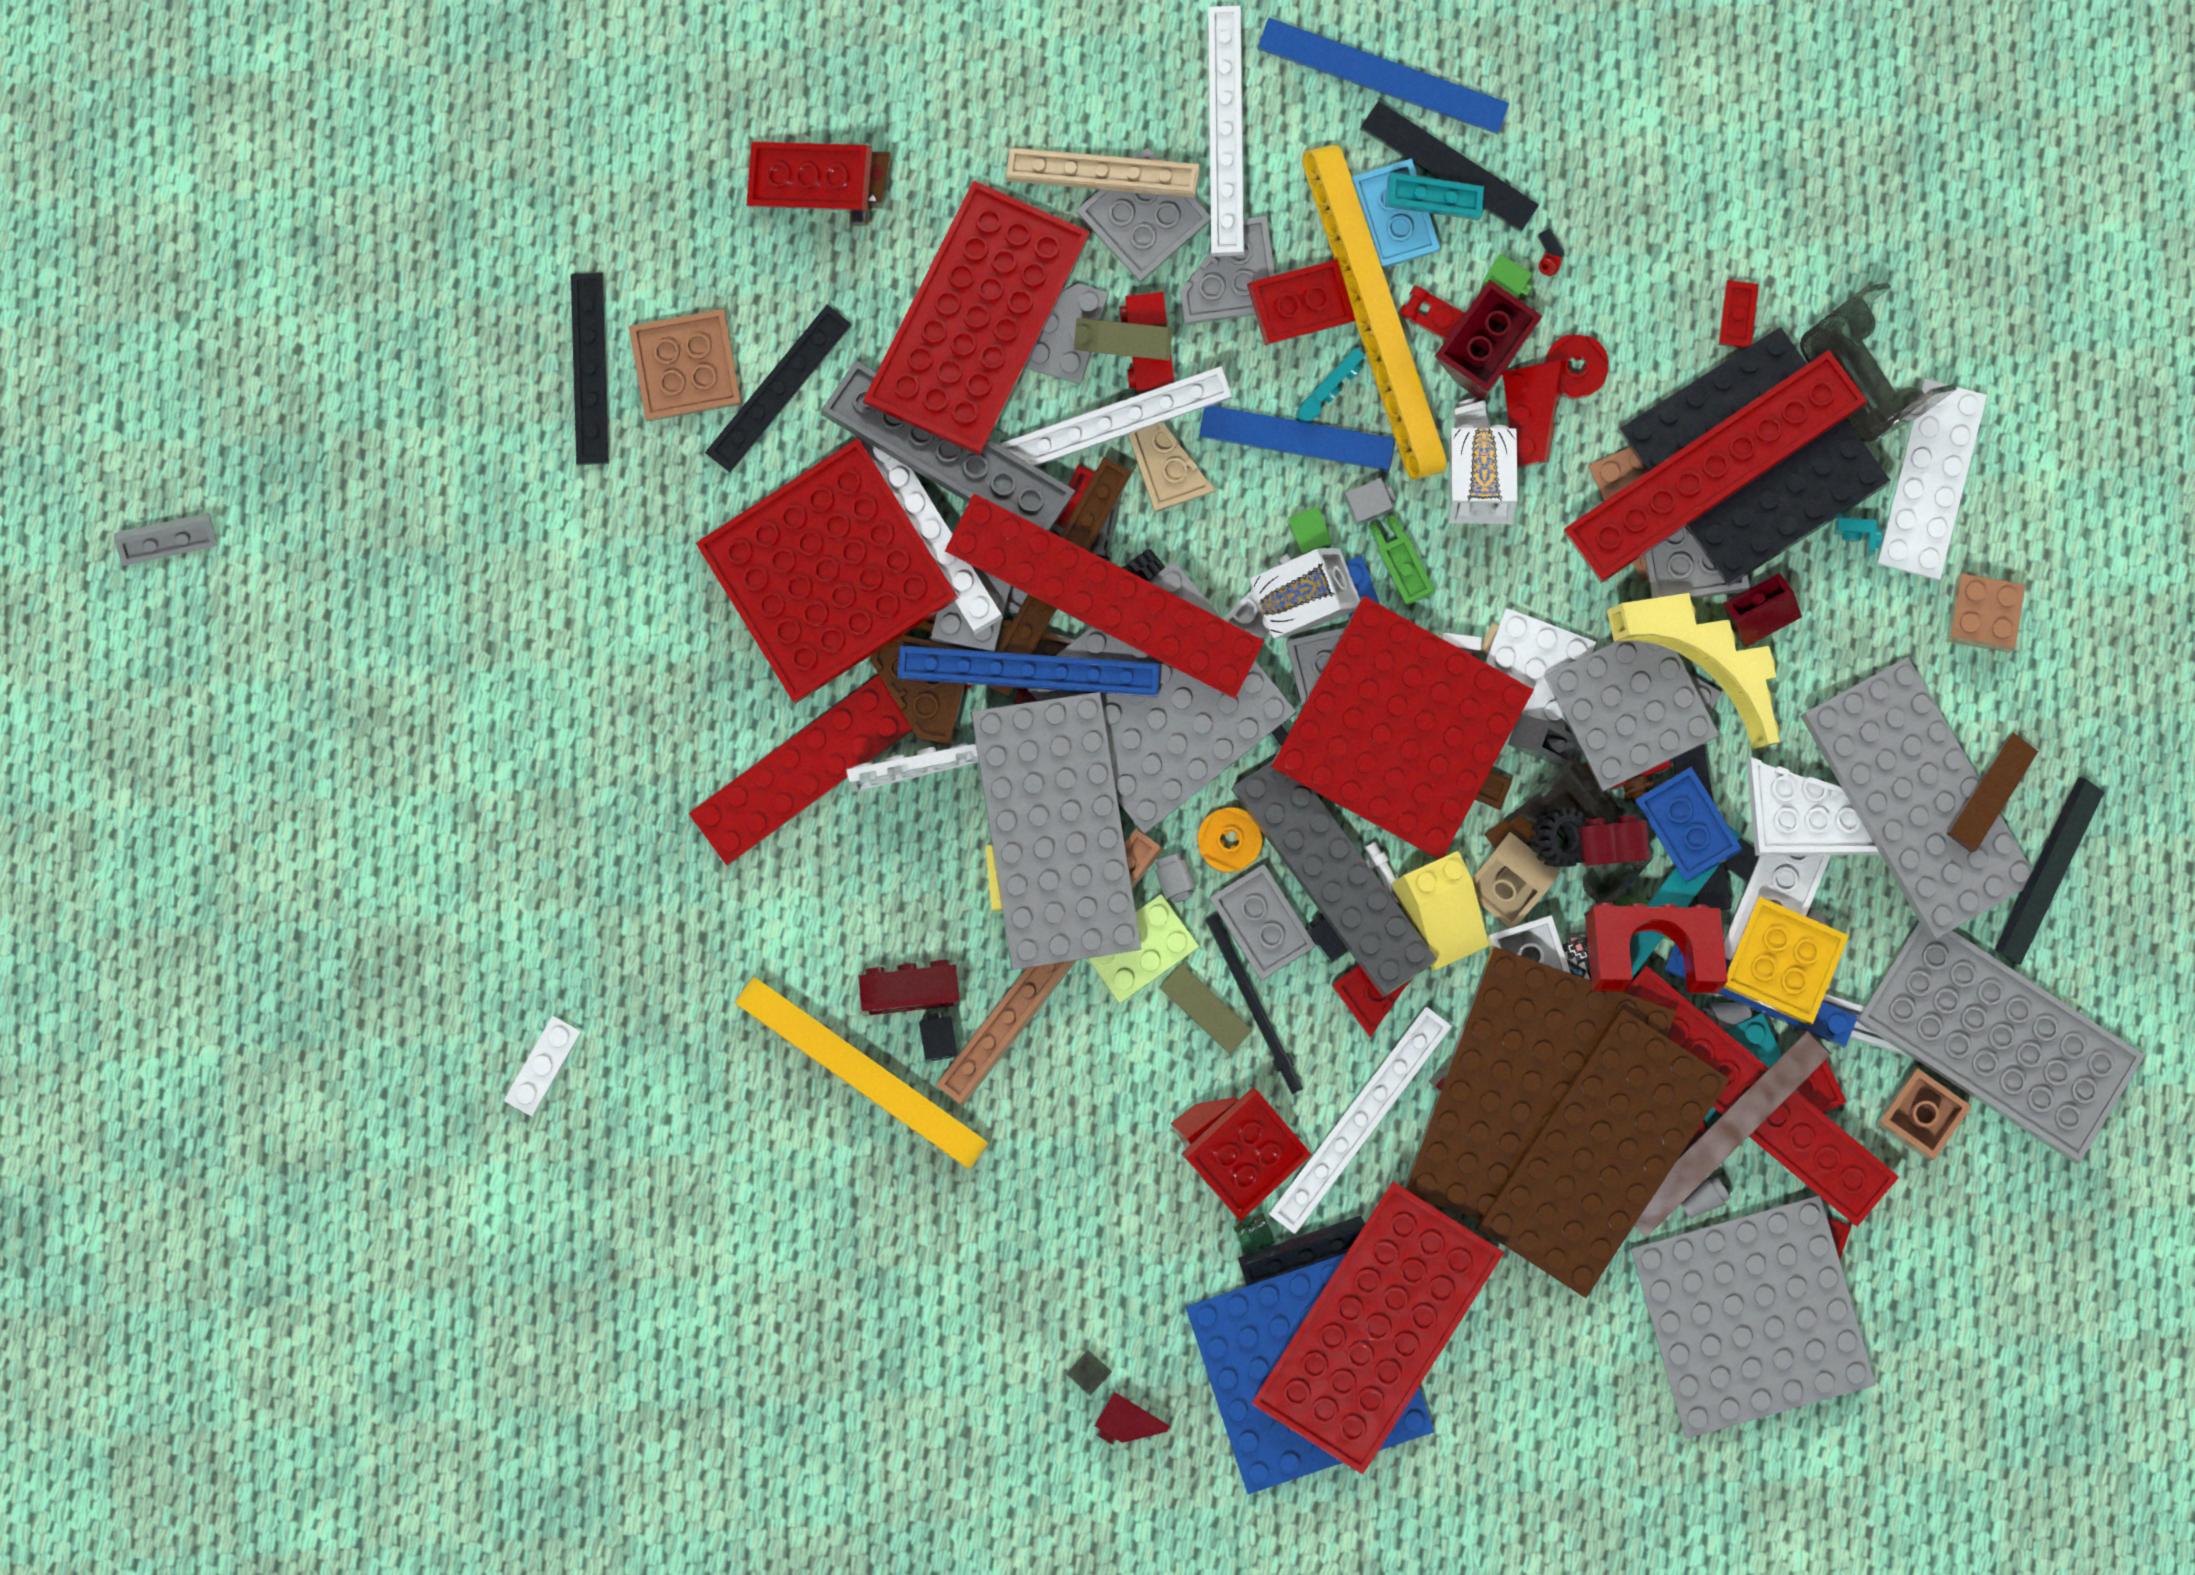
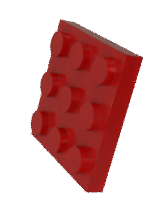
[1181,1087,1312,1221]

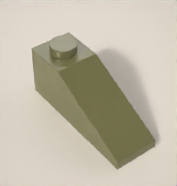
[1074,318,1173,360]

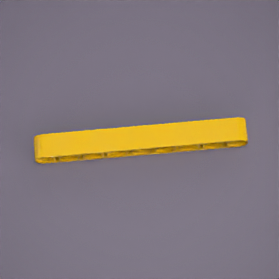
[734,976,989,1170]

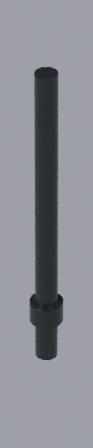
[1205,914,1303,1095]

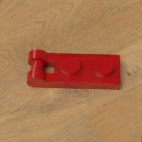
[1398,285,1465,340]

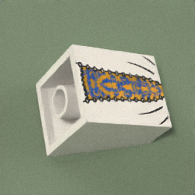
[1448,424,1517,524]
[1250,548,1360,639]

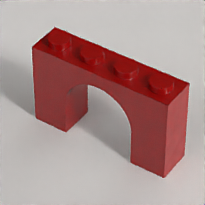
[1585,902,1728,994]

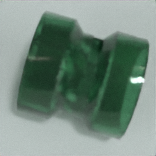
[1233,1213,1276,1255]

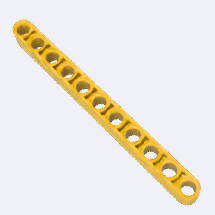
[1302,144,1447,480]

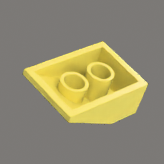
[1391,851,1489,972]

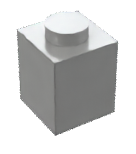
[1344,478,1396,527]

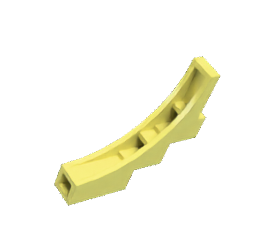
[1607,593,1780,750]

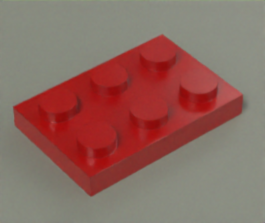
[1247,259,1356,346]

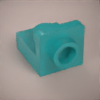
[1834,517,1882,556]

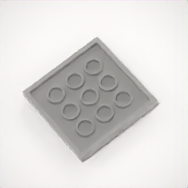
[1544,641,1719,793]

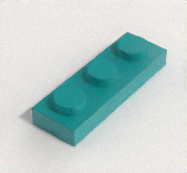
[1385,172,1484,220]

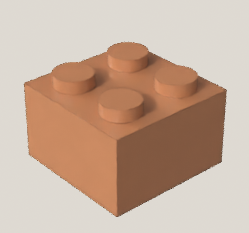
[1946,573,2025,653]
[1875,1068,1972,1161]

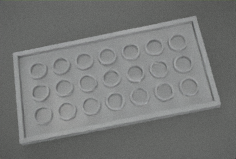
[1800,657,2033,942]
[970,692,1142,970]
[1857,921,2145,1164]

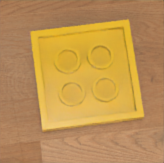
[1723,896,1849,1026]

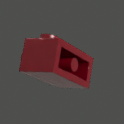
[1723,573,1802,648]

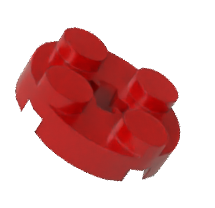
[1544,334,1609,400]

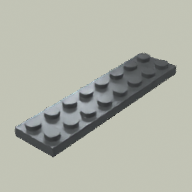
[821,361,1075,531]
[1231,759,1437,998]

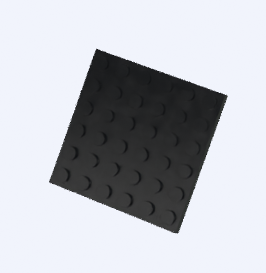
[1619,327,1891,587]

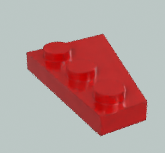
[1503,360,1566,467]
[1331,965,1411,1038]

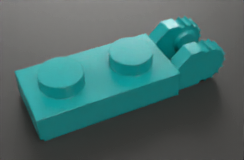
[1295,348,1365,423]

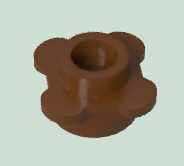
[1623,776,1655,804]

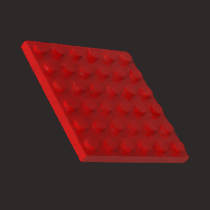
[696,438,959,704]
[1270,596,1534,859]

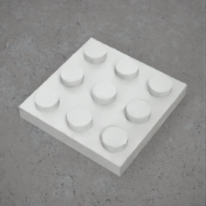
[1485,608,1596,729]

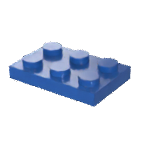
[1635,767,1742,884]

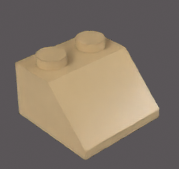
[1472,832,1560,928]

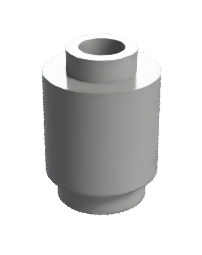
[1155,853,1196,903]

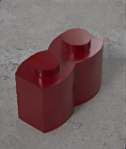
[1578,814,1650,866]

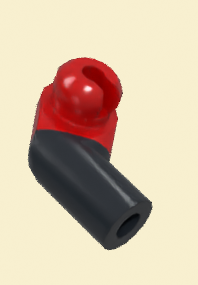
[1537,228,1565,276]

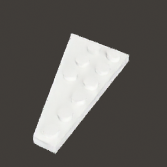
[846,743,978,793]
[1747,757,1881,855]

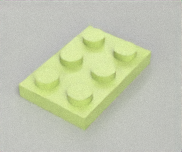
[1087,894,1199,1004]

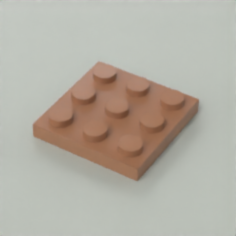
[629,309,741,422]

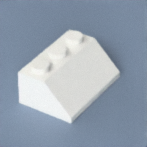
[1487,915,1571,973]

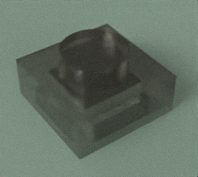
[1066,1350,1112,1396]

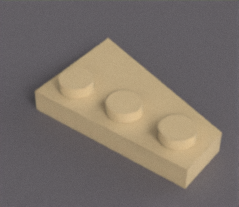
[1128,422,1216,513]

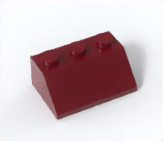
[1434,280,1543,401]
[858,960,961,1016]

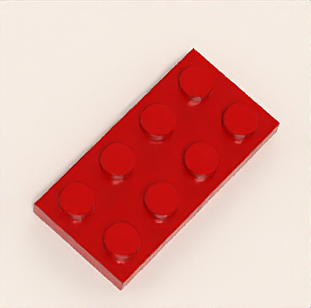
[746,142,872,211]

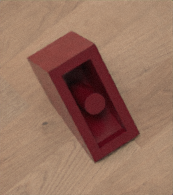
[1094,1392,1171,1445]

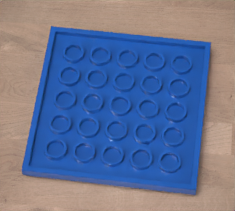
[1185,1253,1434,1495]

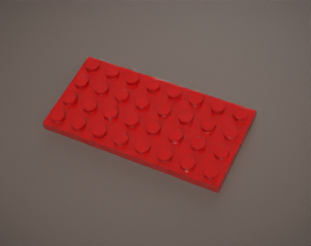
[863,180,1090,456]
[1251,1181,1504,1475]

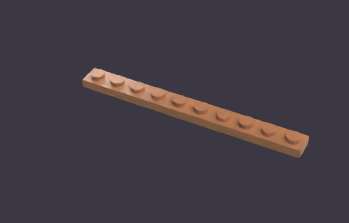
[936,828,1163,1106]

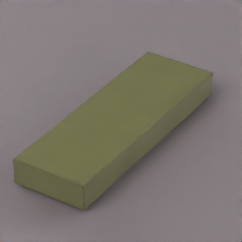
[1159,964,1252,1055]

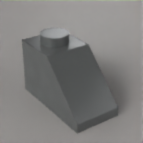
[1508,715,1582,771]

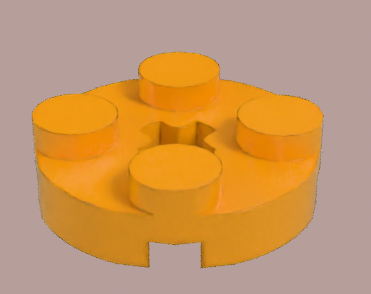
[1197,807,1262,873]

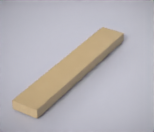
[1005,147,1200,198]

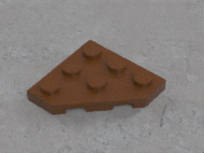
[870,635,966,747]

